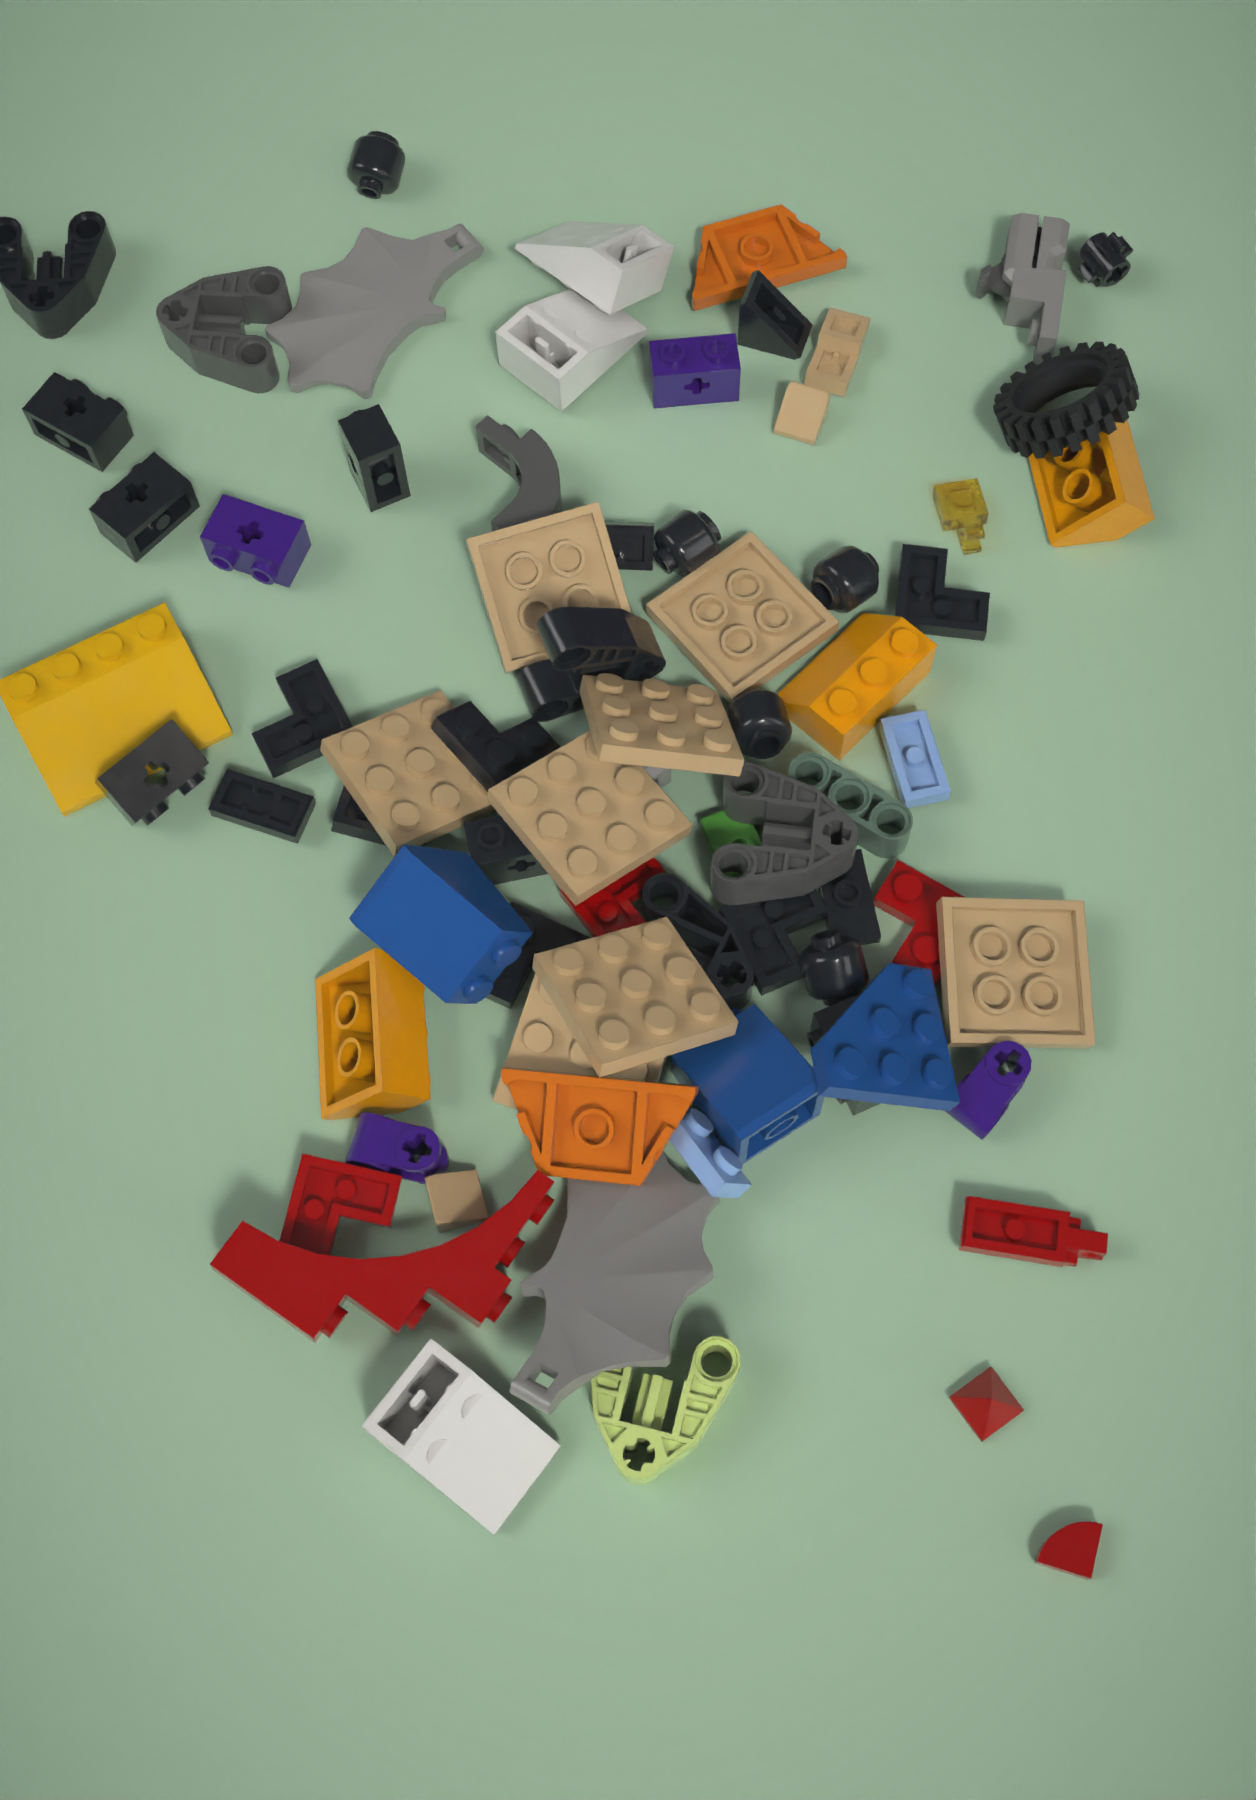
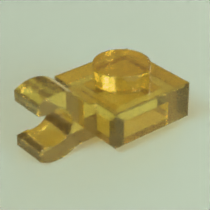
[932,478,989,555]

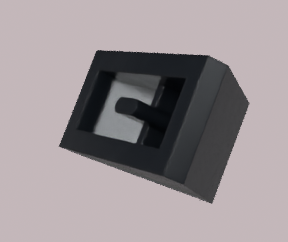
[737,270,813,360]

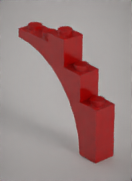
[209,1170,555,1343]

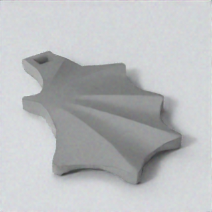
[265,224,484,399]
[510,1151,720,1415]

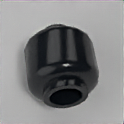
[347,131,405,199]
[653,510,721,577]
[811,545,879,613]
[727,689,792,759]
[799,929,869,1006]

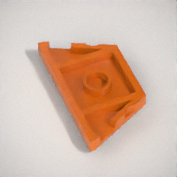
[692,204,847,311]
[501,1067,699,1186]

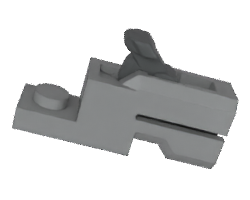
[976,213,1070,365]

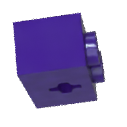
[649,333,741,409]
[200,494,311,588]

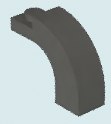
[476,415,562,531]

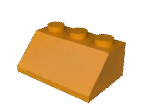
[1028,419,1155,548]
[777,613,937,761]
[315,948,431,1120]

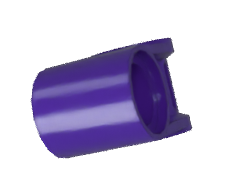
[945,1041,1032,1140]
[345,1112,449,1184]

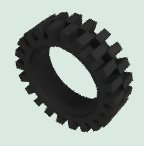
[993,342,1140,459]

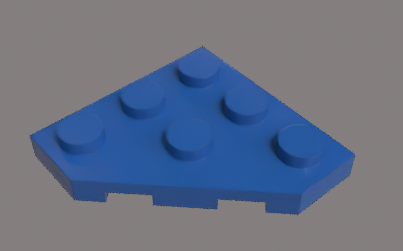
[810,963,960,1111]

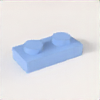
[879,710,951,808]
[670,1108,752,1198]

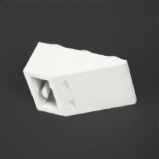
[515,221,674,315]
[495,289,648,412]
[362,1338,561,1536]

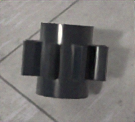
[1077,232,1133,287]

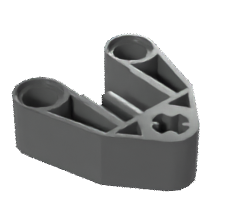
[156,266,292,394]
[710,761,859,905]

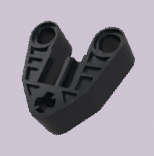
[0,211,116,339]
[517,606,666,722]
[642,873,754,1010]

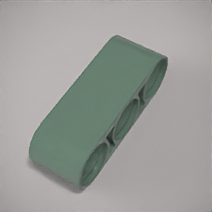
[787,752,913,858]

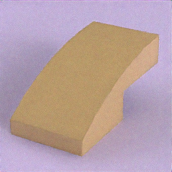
[804,307,871,397]

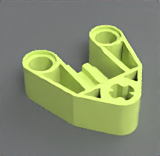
[591,1336,741,1485]

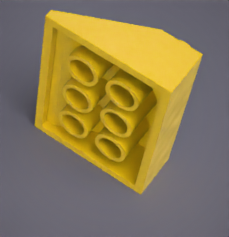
[0,602,233,817]

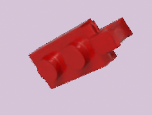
[959,1196,1108,1267]

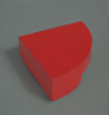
[1034,1521,1103,1580]

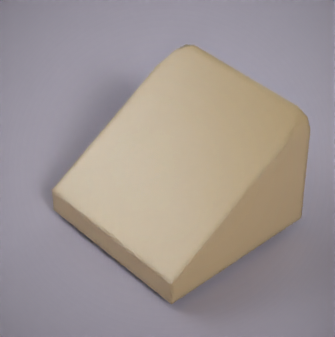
[773,381,830,446]
[425,1170,489,1233]

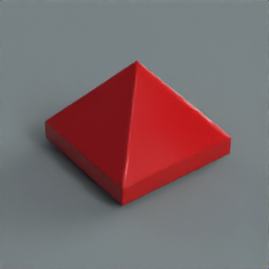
[949,1367,1024,1442]

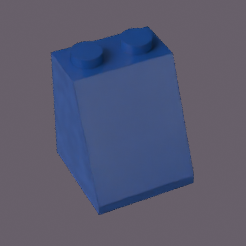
[349,844,533,1004]
[671,1004,824,1165]

